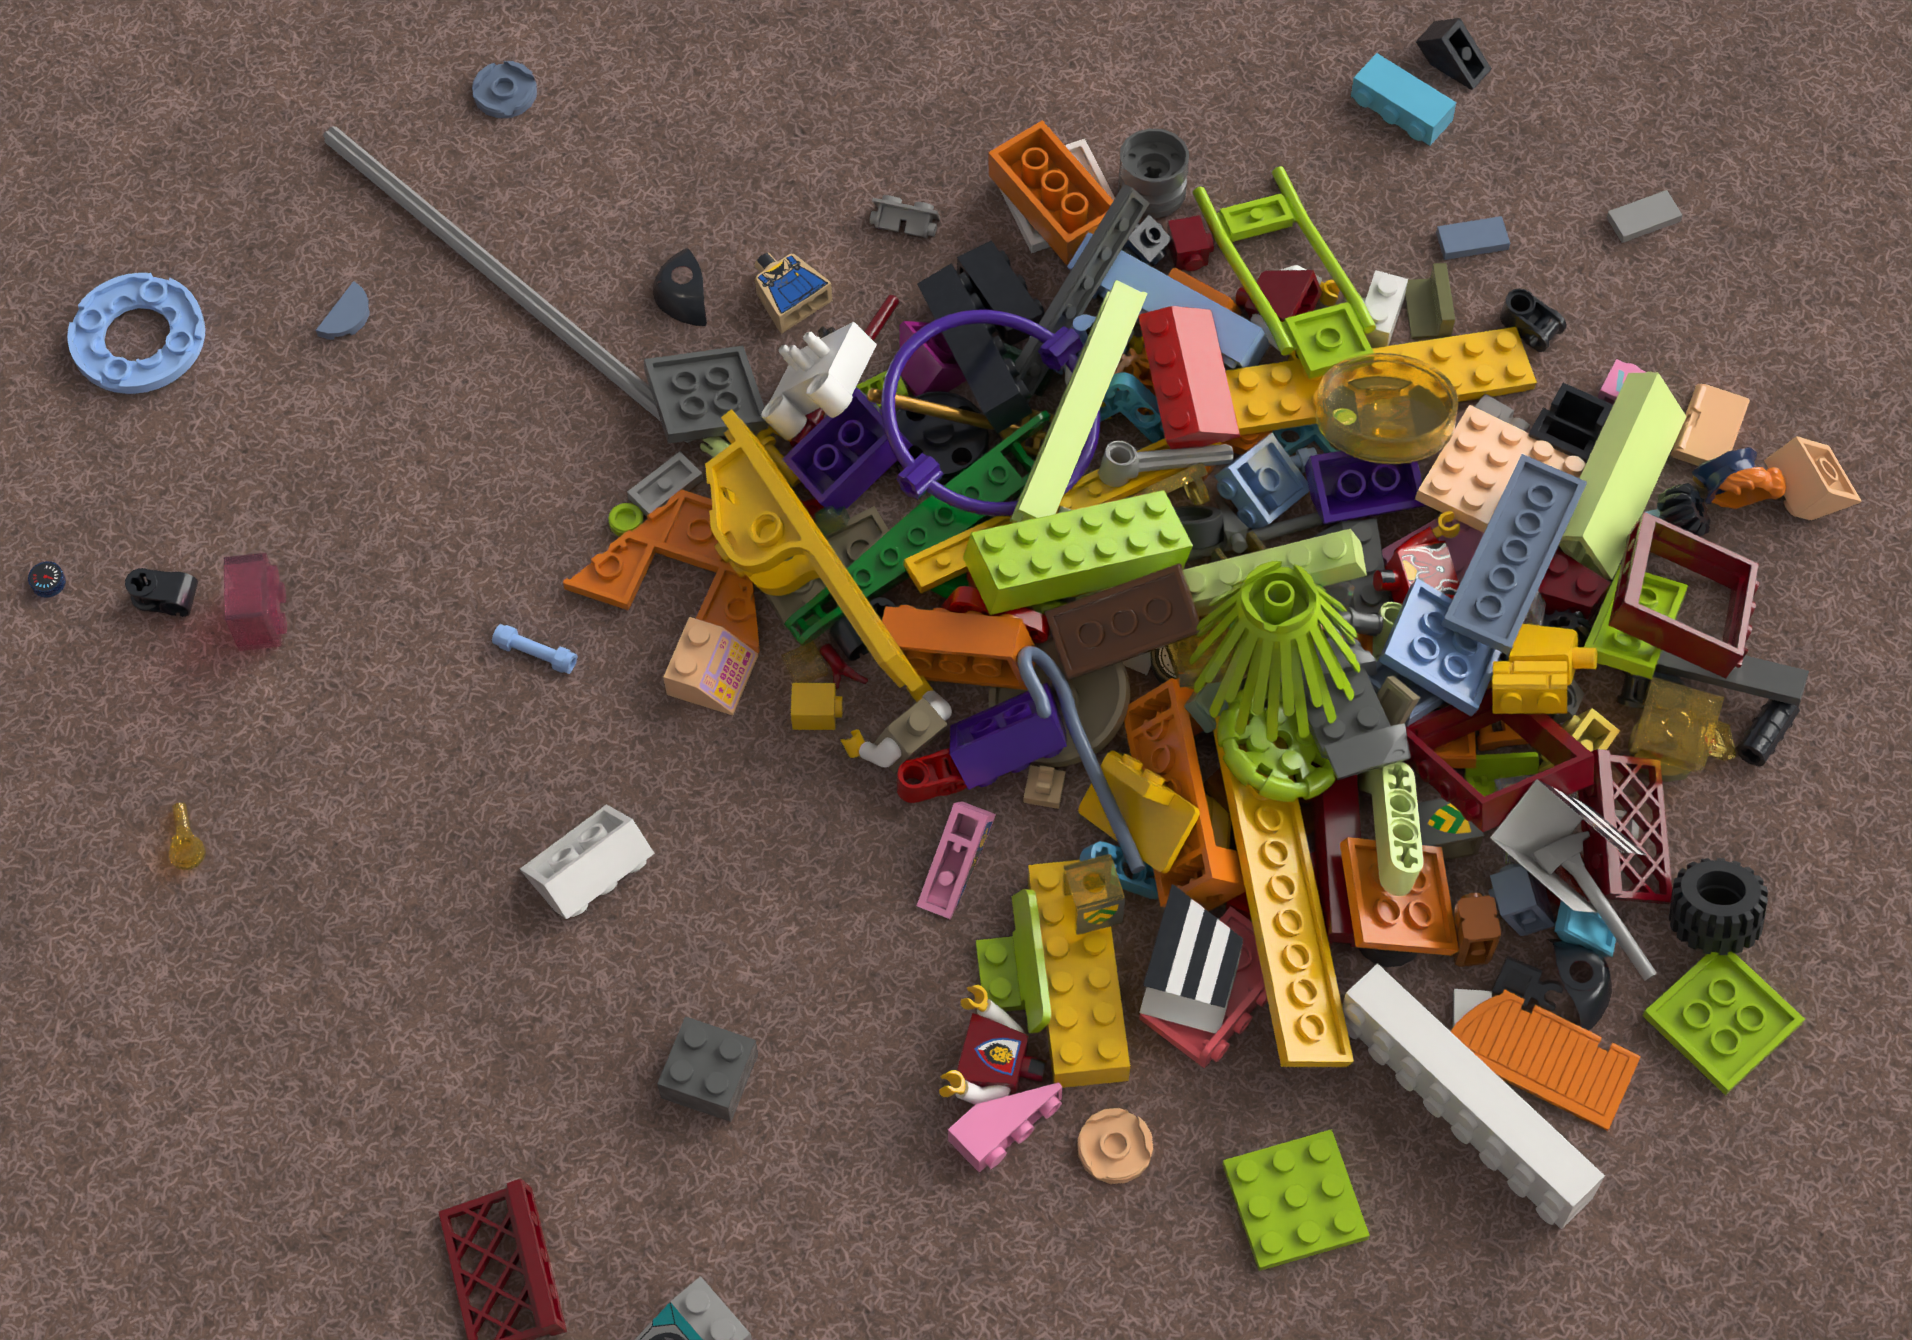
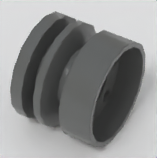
[1118,128,1189,218]

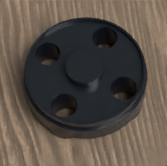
[894,391,989,486]

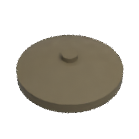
[989,630,1130,767]

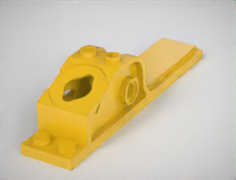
[705,409,923,691]

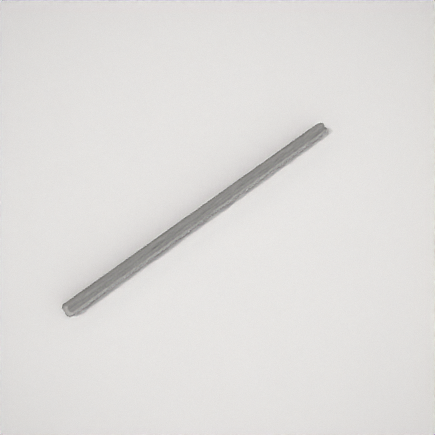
[323,126,693,443]

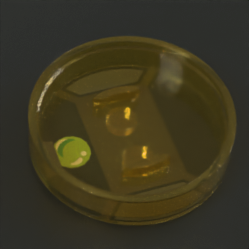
[1316,353,1458,464]

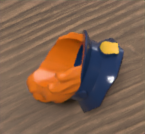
[1692,447,1786,509]

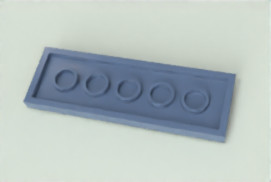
[1441,454,1587,655]

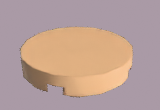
[1077,1108,1153,1184]

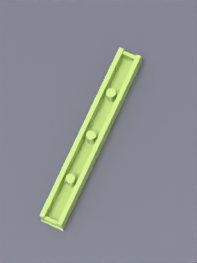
[1010,280,1148,523]

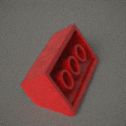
[1138,306,1241,449]

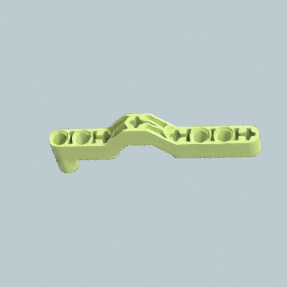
[1357,602,1424,896]

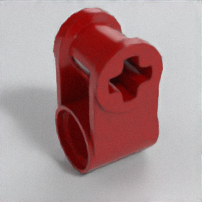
[897,748,967,803]

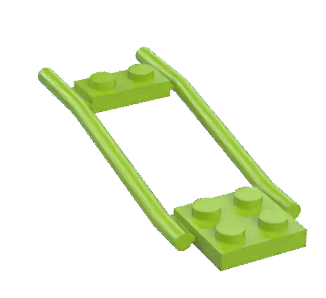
[1192,166,1376,379]

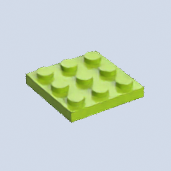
[1642,952,1805,1096]
[1222,1129,1370,1271]

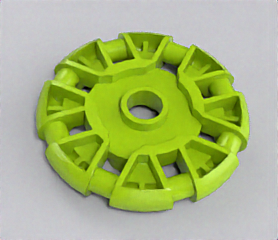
[1217,682,1336,802]

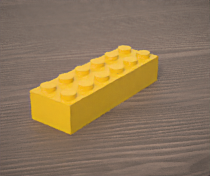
[1028,860,1130,1088]

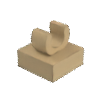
[1024,765,1066,809]

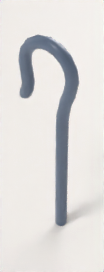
[1017,646,1145,873]

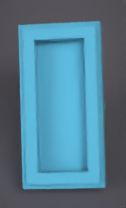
[1554,900,1616,957]

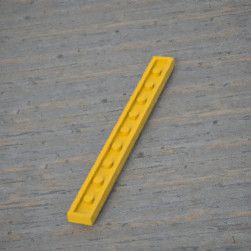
[904,438,1222,593]

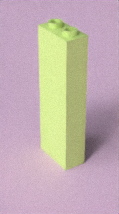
[1559,372,1686,580]

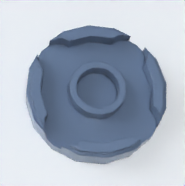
[472,61,537,118]

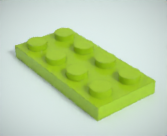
[1584,564,1688,679]

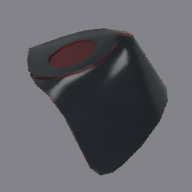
[653,248,707,326]
[1547,939,1612,1031]

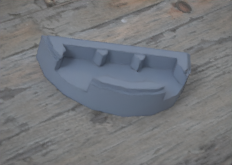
[316,281,370,340]

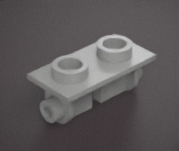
[870,195,941,239]

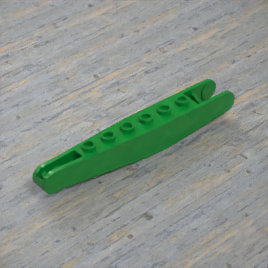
[784,410,1051,647]

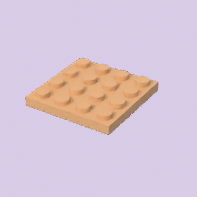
[1415,405,1586,533]

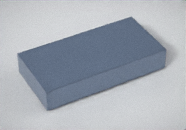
[1436,216,1510,260]

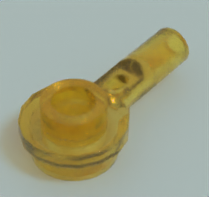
[169,803,206,870]

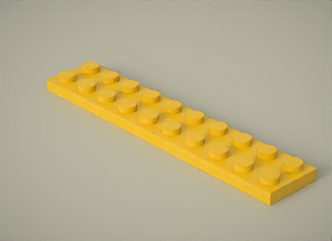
[1225,327,1537,435]
[1213,716,1354,1067]

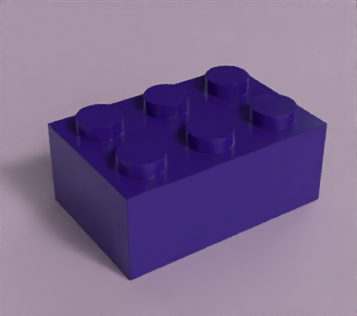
[782,387,913,517]

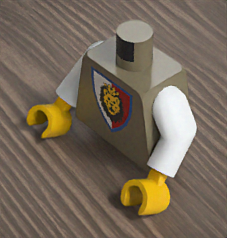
[841,676,952,774]

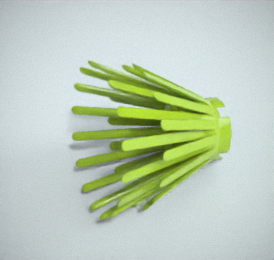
[1189,561,1360,742]

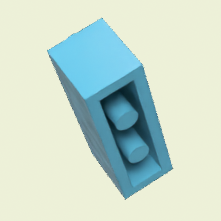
[1351,53,1456,146]

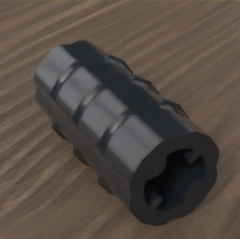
[1736,699,1800,767]

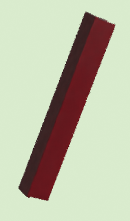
[1311,761,1362,948]

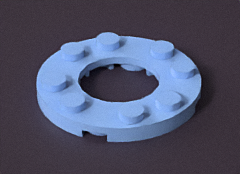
[67,273,205,394]

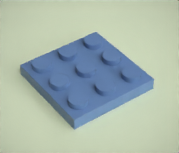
[1378,578,1501,717]

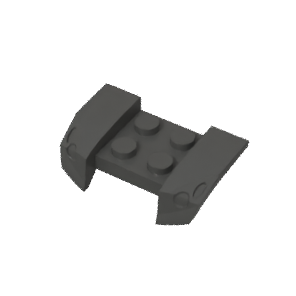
[1300,638,1411,780]

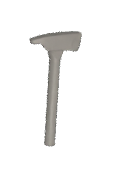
[1533,831,1657,981]

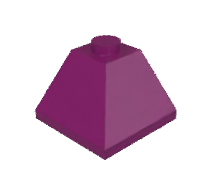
[899,321,967,396]

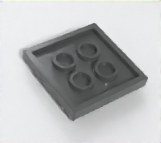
[644,346,769,444]

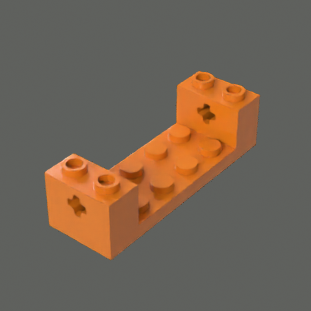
[1124,678,1246,912]

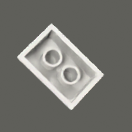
[520,804,655,919]

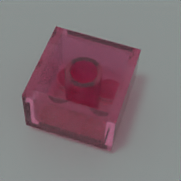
[223,553,287,651]

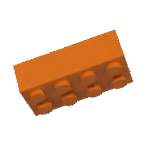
[988,120,1114,265]
[882,605,1035,690]

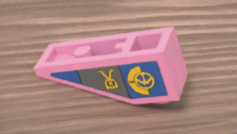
[916,801,996,919]

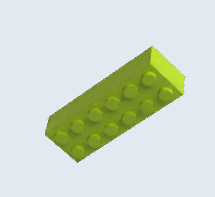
[963,490,1193,615]

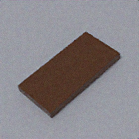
[1045,563,1200,680]

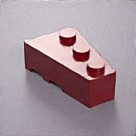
[1530,549,1611,621]

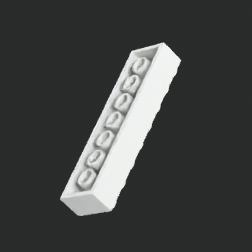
[1342,963,1605,1229]

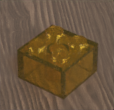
[1629,677,1724,774]

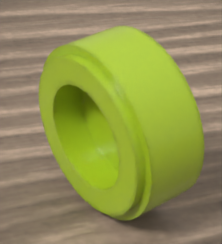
[608,503,644,537]

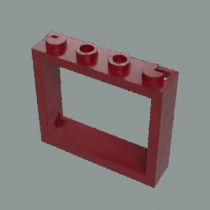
[1608,512,1760,679]
[1404,688,1594,832]

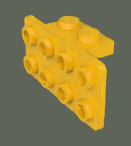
[1078,750,1200,874]

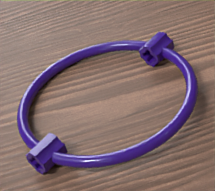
[881,310,1100,516]

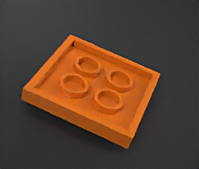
[1340,837,1459,956]

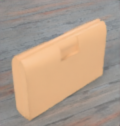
[1671,384,1750,466]

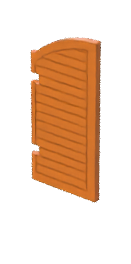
[1450,989,1641,1131]

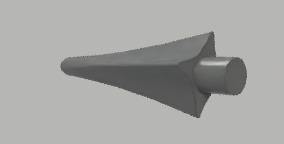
[1215,495,1249,553]

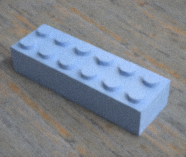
[1067,232,1270,370]

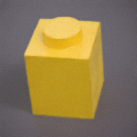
[791,683,843,730]

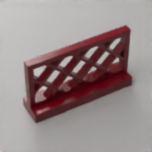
[1578,749,1672,904]
[438,1178,567,1340]

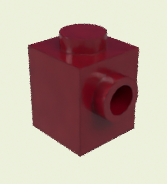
[1167,215,1214,271]

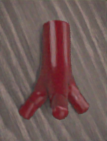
[819,643,868,689]

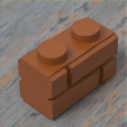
[1453,893,1501,967]

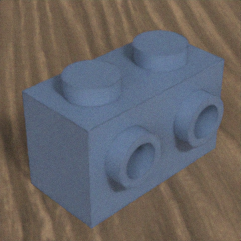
[1488,864,1556,936]

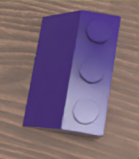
[1304,438,1427,525]
[950,683,1067,789]

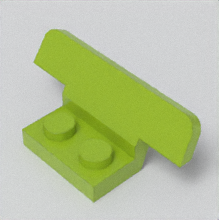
[976,889,1051,1033]

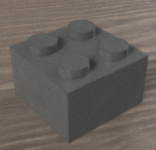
[657,1016,758,1122]

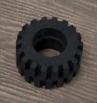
[1669,858,1768,956]

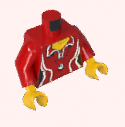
[1373,511,1460,604]

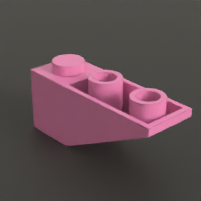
[948,1083,1063,1173]

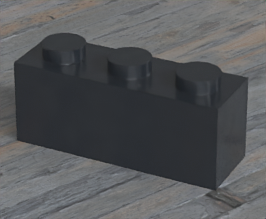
[957,240,1045,347]

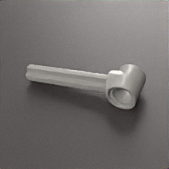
[1098,441,1233,487]

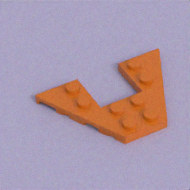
[563,489,760,654]

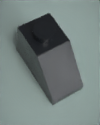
[1416,18,1492,90]

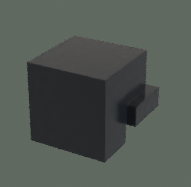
[1528,382,1613,464]

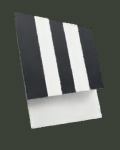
[1490,779,1647,913]
[1139,884,1244,1034]

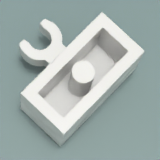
[1343,270,1408,348]

